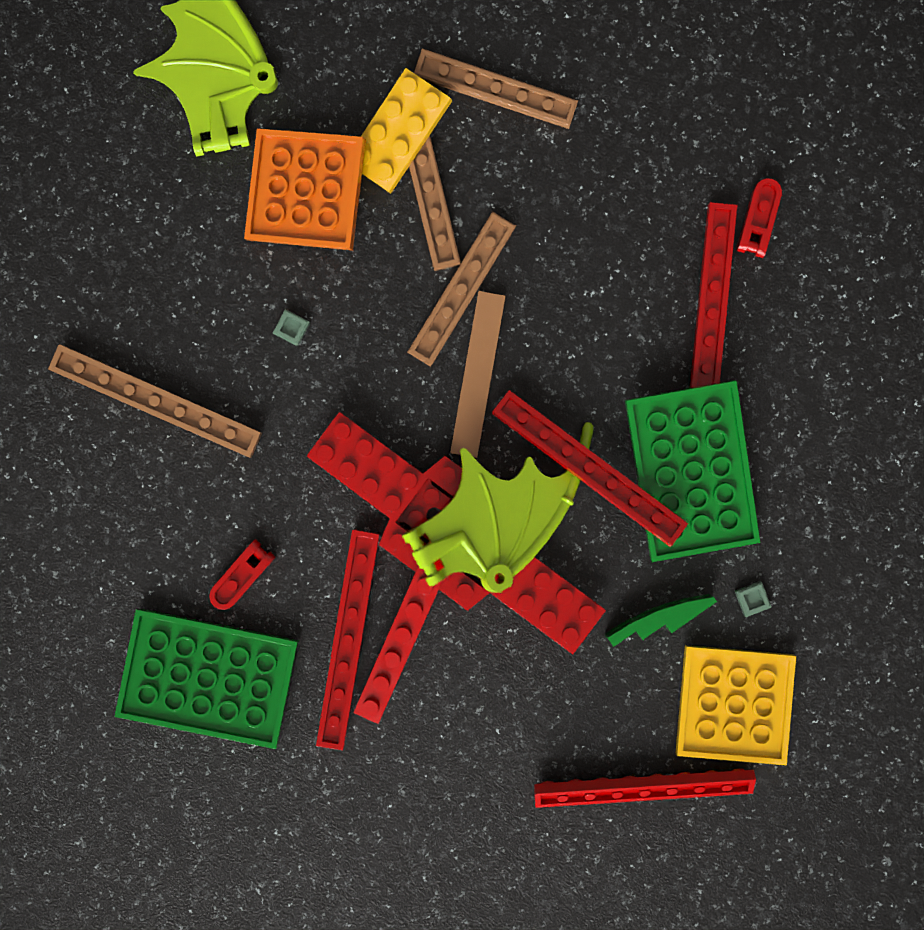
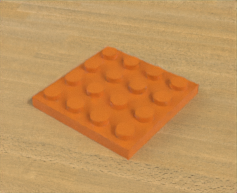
[244,129,366,250]

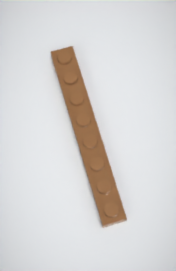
[48,344,262,458]

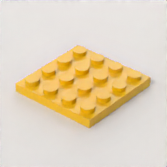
[676,645,796,765]

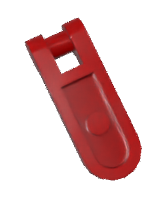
[736,178,782,258]
[209,539,276,610]

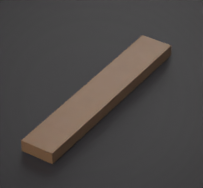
[414,48,578,129]
[409,136,461,271]
[407,212,516,367]
[450,291,505,458]

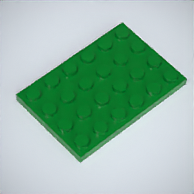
[625,380,760,562]
[114,608,299,749]

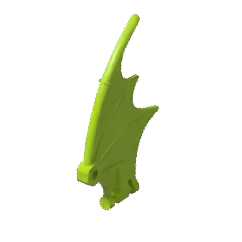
[134,0,279,157]
[402,422,594,593]

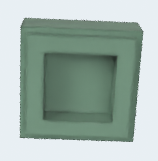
[273,309,310,346]
[735,581,772,617]

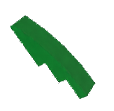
[605,594,717,647]

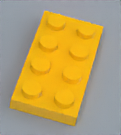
[361,68,452,193]

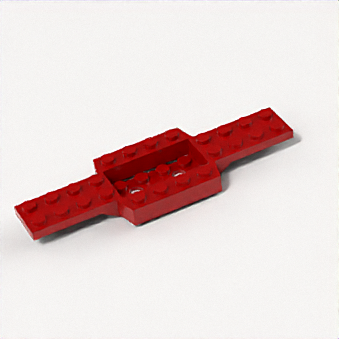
[307,412,606,654]

